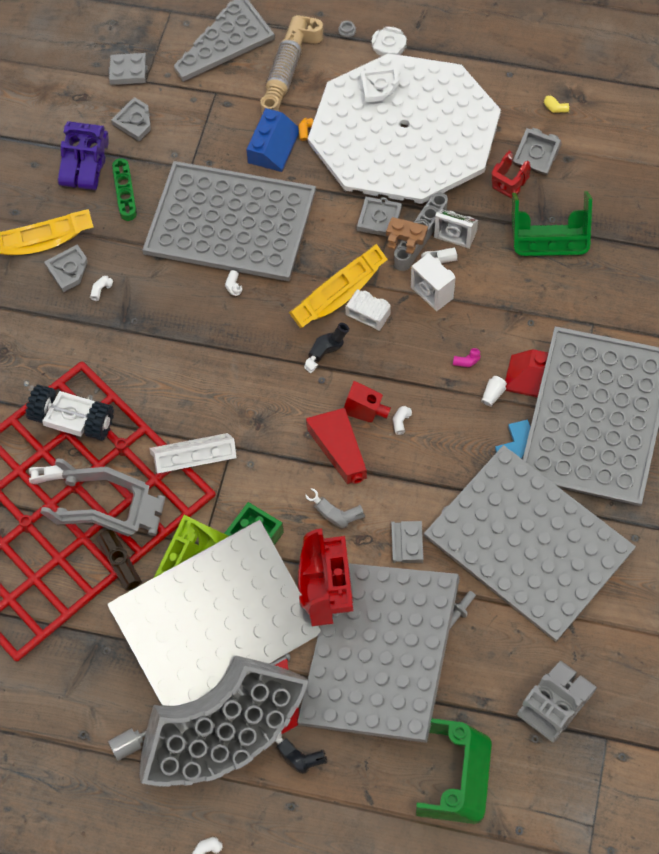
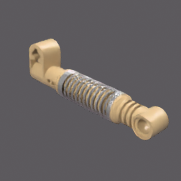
[261,16,323,114]

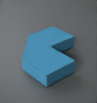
[495,420,530,459]

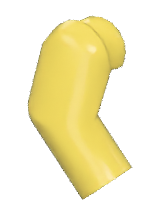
[544,95,569,113]

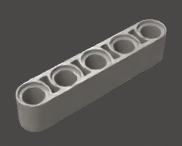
[394,192,448,271]

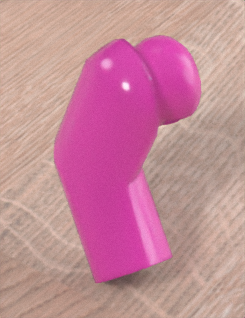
[453,348,481,367]

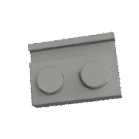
[391,521,423,563]

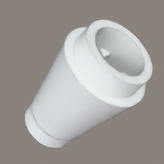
[481,376,507,407]

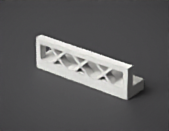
[149,433,237,473]

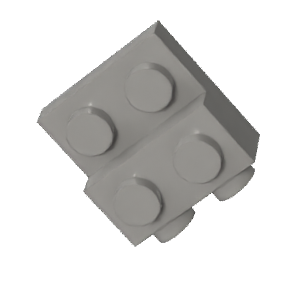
[513,128,562,175]

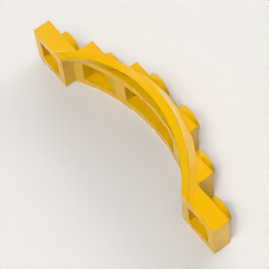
[0,209,94,255]
[289,244,388,328]

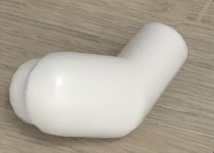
[225,270,242,296]
[90,276,113,301]
[392,406,412,435]
[192,837,223,854]

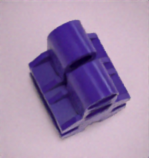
[58,121,109,190]

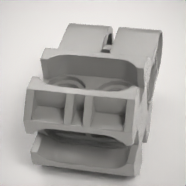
[517,661,597,742]

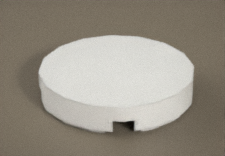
[372,27,407,56]

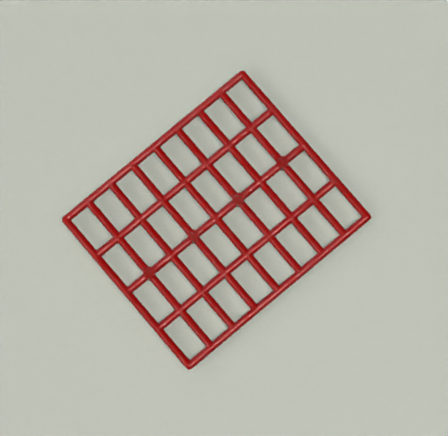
[0,361,216,661]

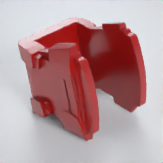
[492,151,531,198]

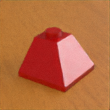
[505,349,548,398]

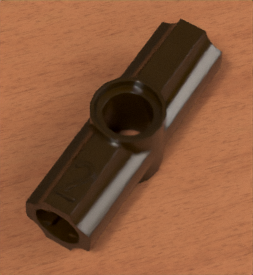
[97,530,142,591]

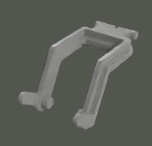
[40,458,166,536]

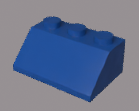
[246,108,299,172]

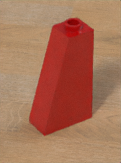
[306,408,367,484]

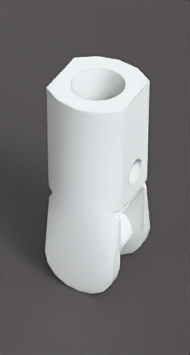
[421,247,457,264]
[29,465,64,484]

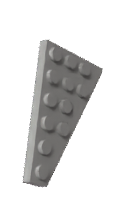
[174,0,275,82]

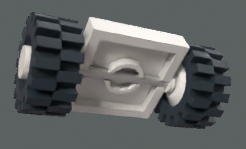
[26,384,114,441]

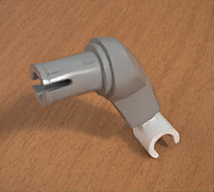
[305,488,365,528]

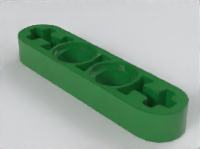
[112,158,137,221]

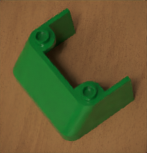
[512,191,592,256]
[416,718,492,824]

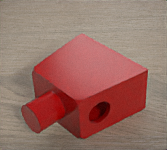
[344,381,391,423]

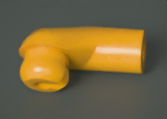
[298,118,313,141]

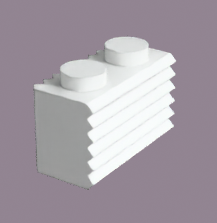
[345,289,391,331]

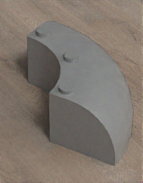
[140,655,308,786]

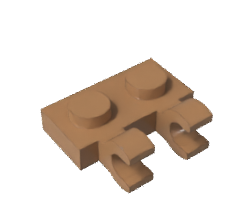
[386,217,428,254]

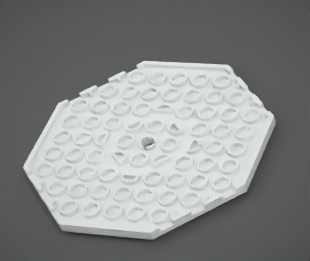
[308,53,501,204]

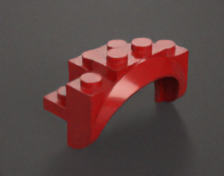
[298,528,354,627]

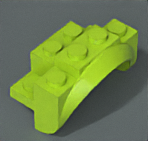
[154,515,228,578]

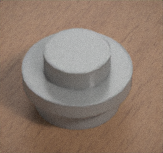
[338,21,356,37]

